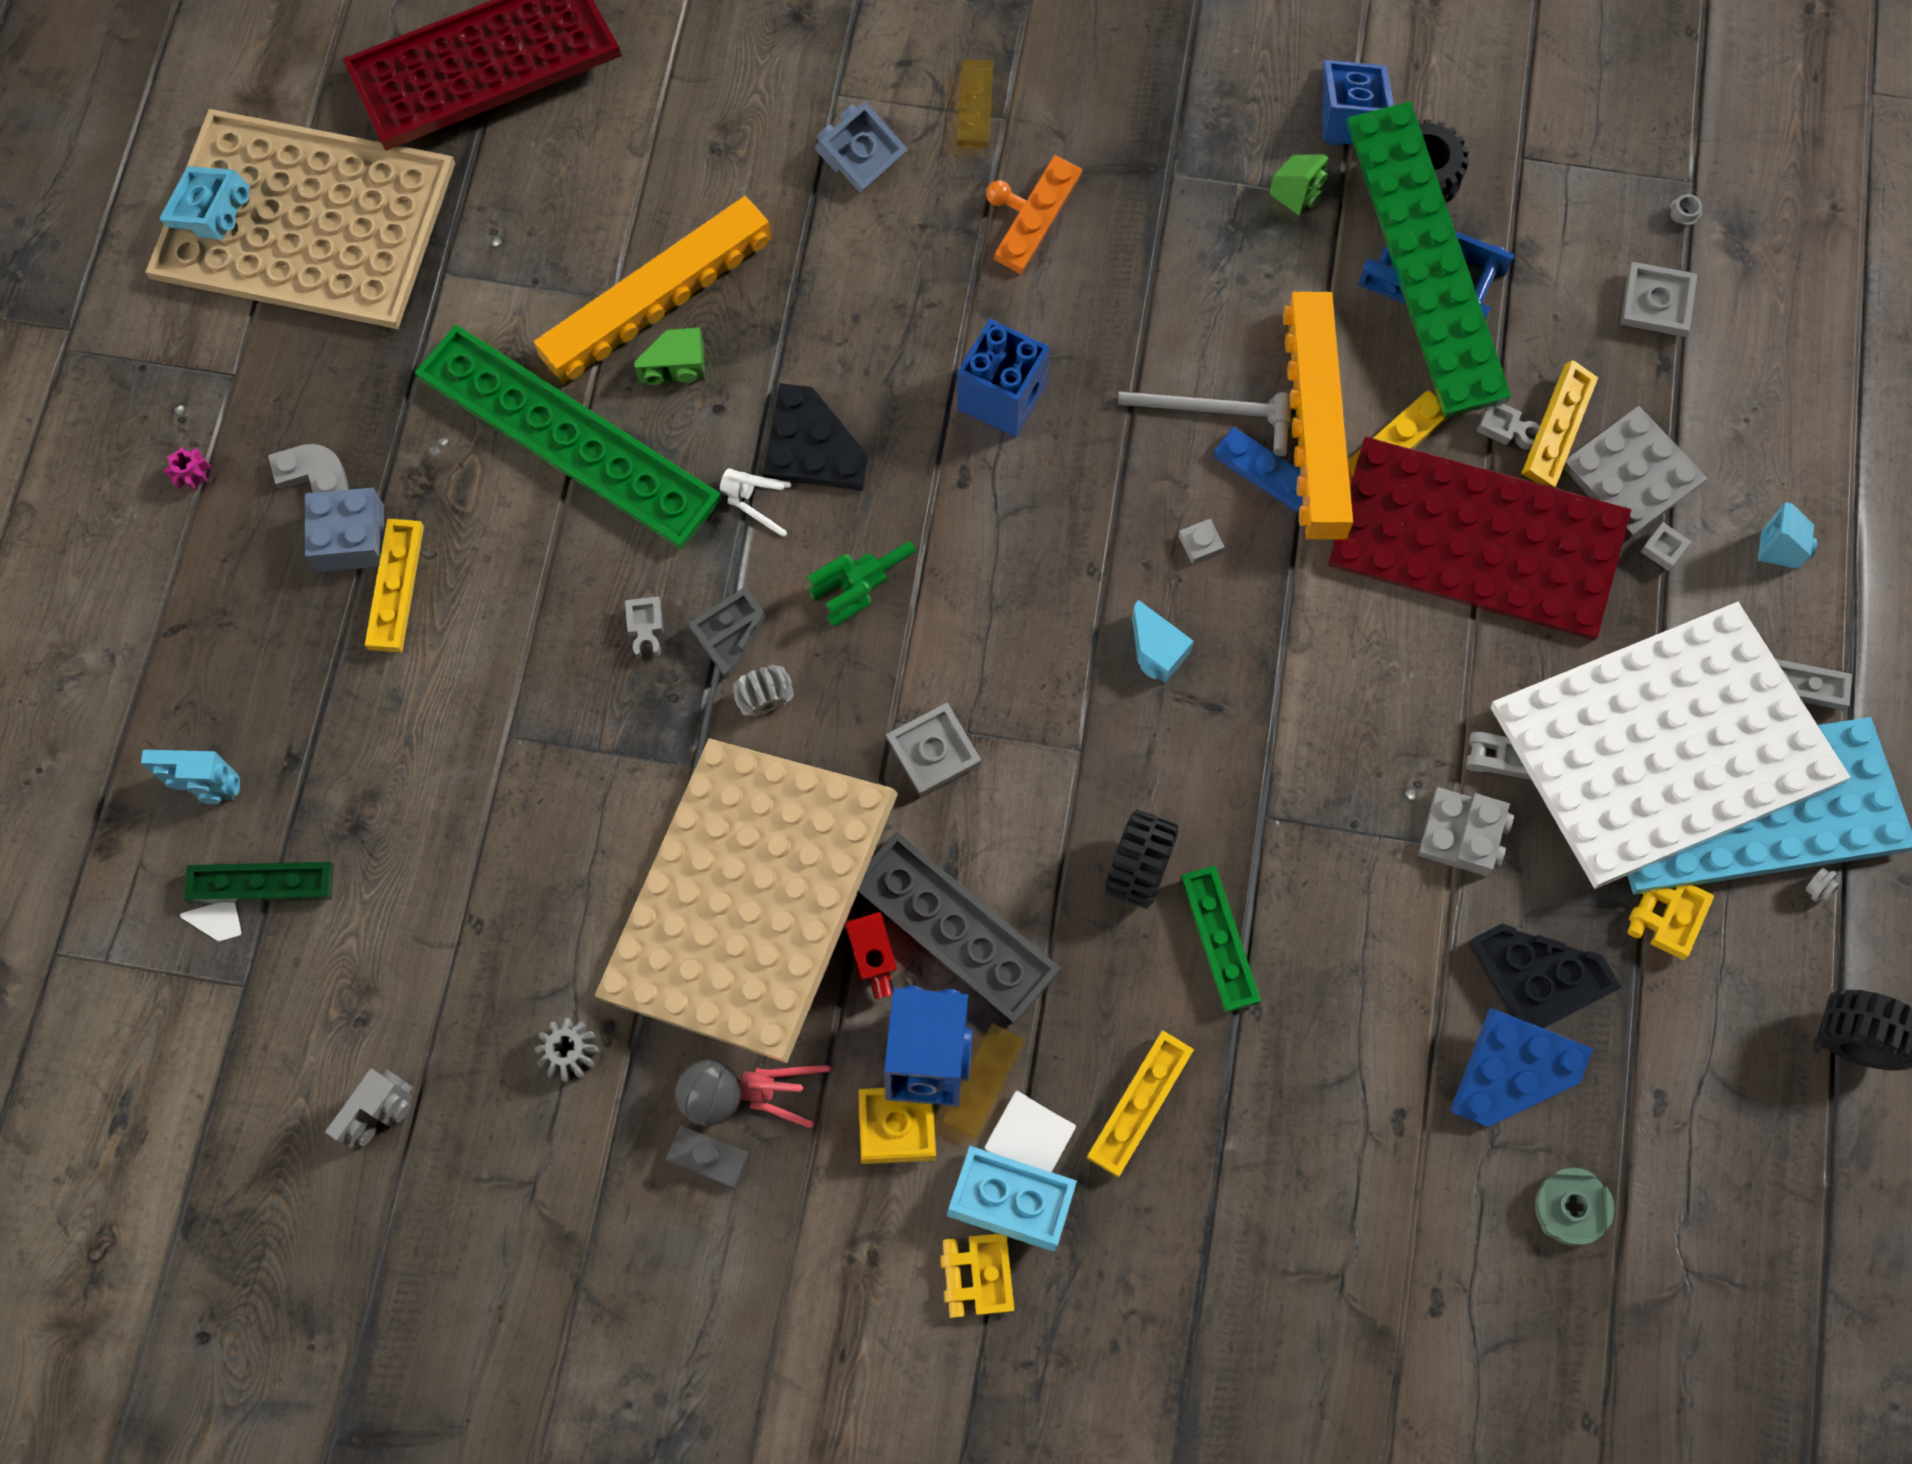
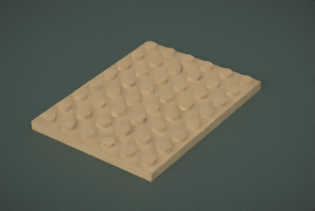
[145,109,455,329]
[594,738,898,1063]

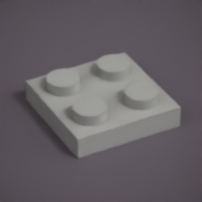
[1620,262,1697,337]
[886,702,982,797]

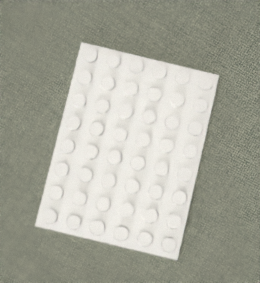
[1490,602,1851,889]

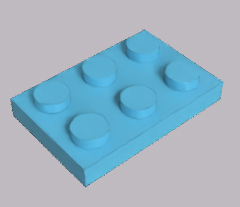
[947,1146,1077,1252]

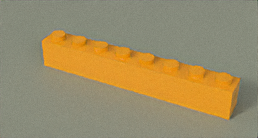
[534,195,772,385]
[1283,292,1353,540]

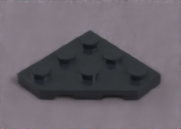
[763,383,869,491]
[1468,924,1622,1029]

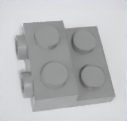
[1418,787,1514,877]
[325,1068,414,1151]

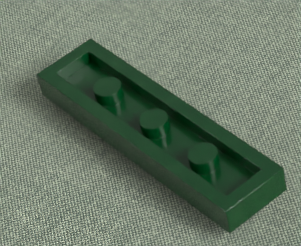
[184,861,334,903]

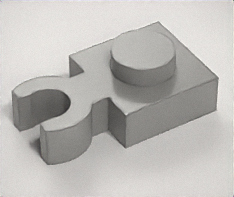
[1476,403,1540,450]
[625,597,664,659]

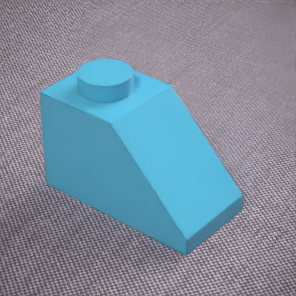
[1758,502,1817,569]
[1132,600,1194,683]

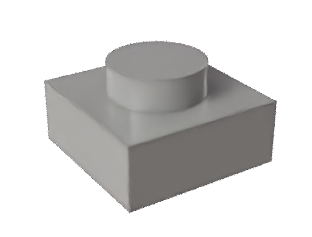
[1178,519,1225,565]
[1640,522,1692,571]

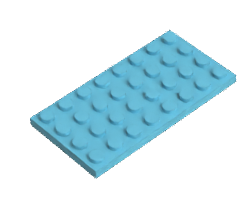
[1627,717,1912,895]

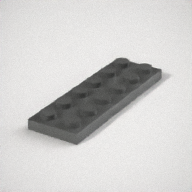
[857,831,1061,1025]

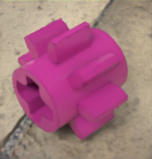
[164,447,211,491]

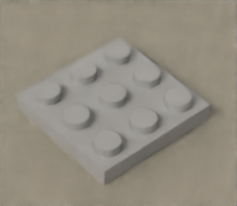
[1563,406,1708,540]

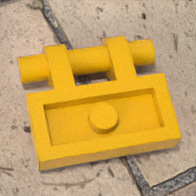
[1627,884,1714,960]
[940,1234,1014,1318]

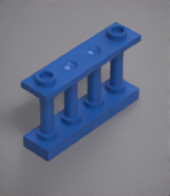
[1358,231,1515,320]

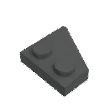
[688,586,766,679]

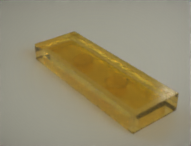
[957,59,994,148]
[943,1023,1025,1140]

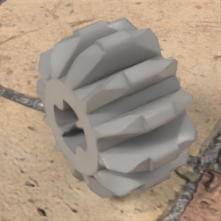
[733,665,793,716]
[534,1018,599,1082]

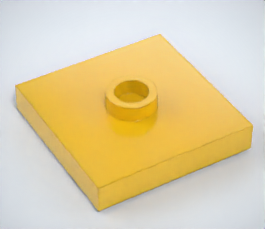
[858,1088,936,1164]

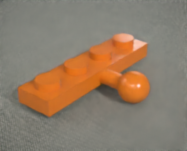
[986,155,1083,275]

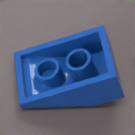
[1321,60,1394,146]

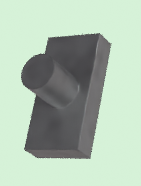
[666,1125,750,1189]

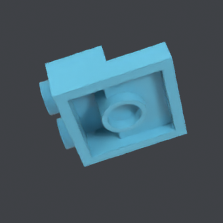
[159,166,250,240]
[141,750,240,804]

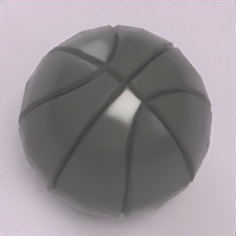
[675,1059,741,1126]

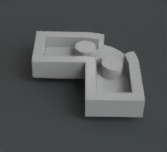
[268,444,350,493]

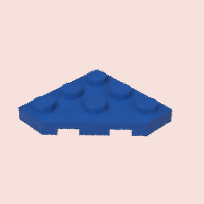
[1450,1008,1593,1127]

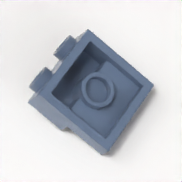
[814,101,908,193]

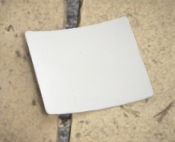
[985,1091,1076,1172]

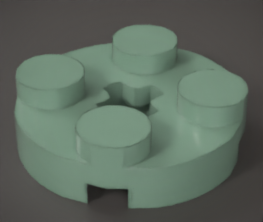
[1535,1168,1614,1246]

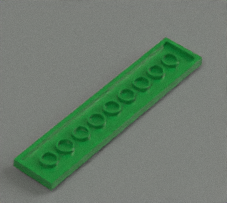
[1346,101,1511,418]
[414,324,722,550]

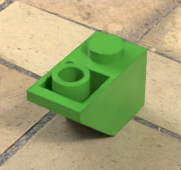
[1269,154,1329,216]
[634,328,705,385]

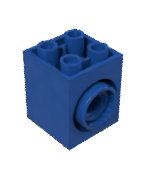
[957,318,1050,438]
[884,986,973,1106]

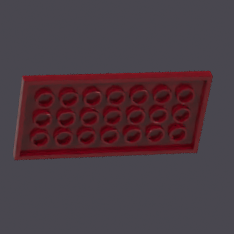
[343,0,622,151]
[1327,436,1632,640]

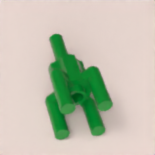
[807,541,916,627]

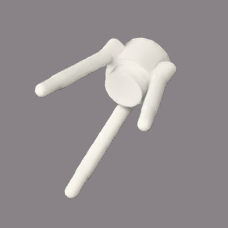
[720,468,791,537]

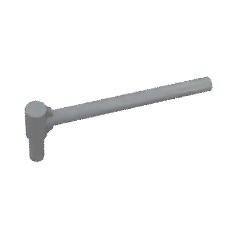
[1118,391,1292,456]

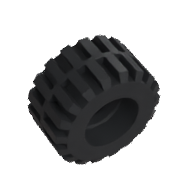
[1417,119,1469,203]
[1105,809,1179,909]
[1817,989,1912,1071]

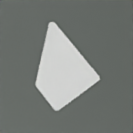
[180,902,242,941]

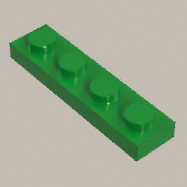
[1180,865,1261,1014]

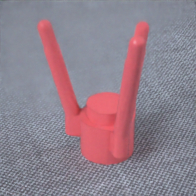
[740,1065,831,1128]

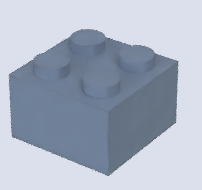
[305,487,384,572]

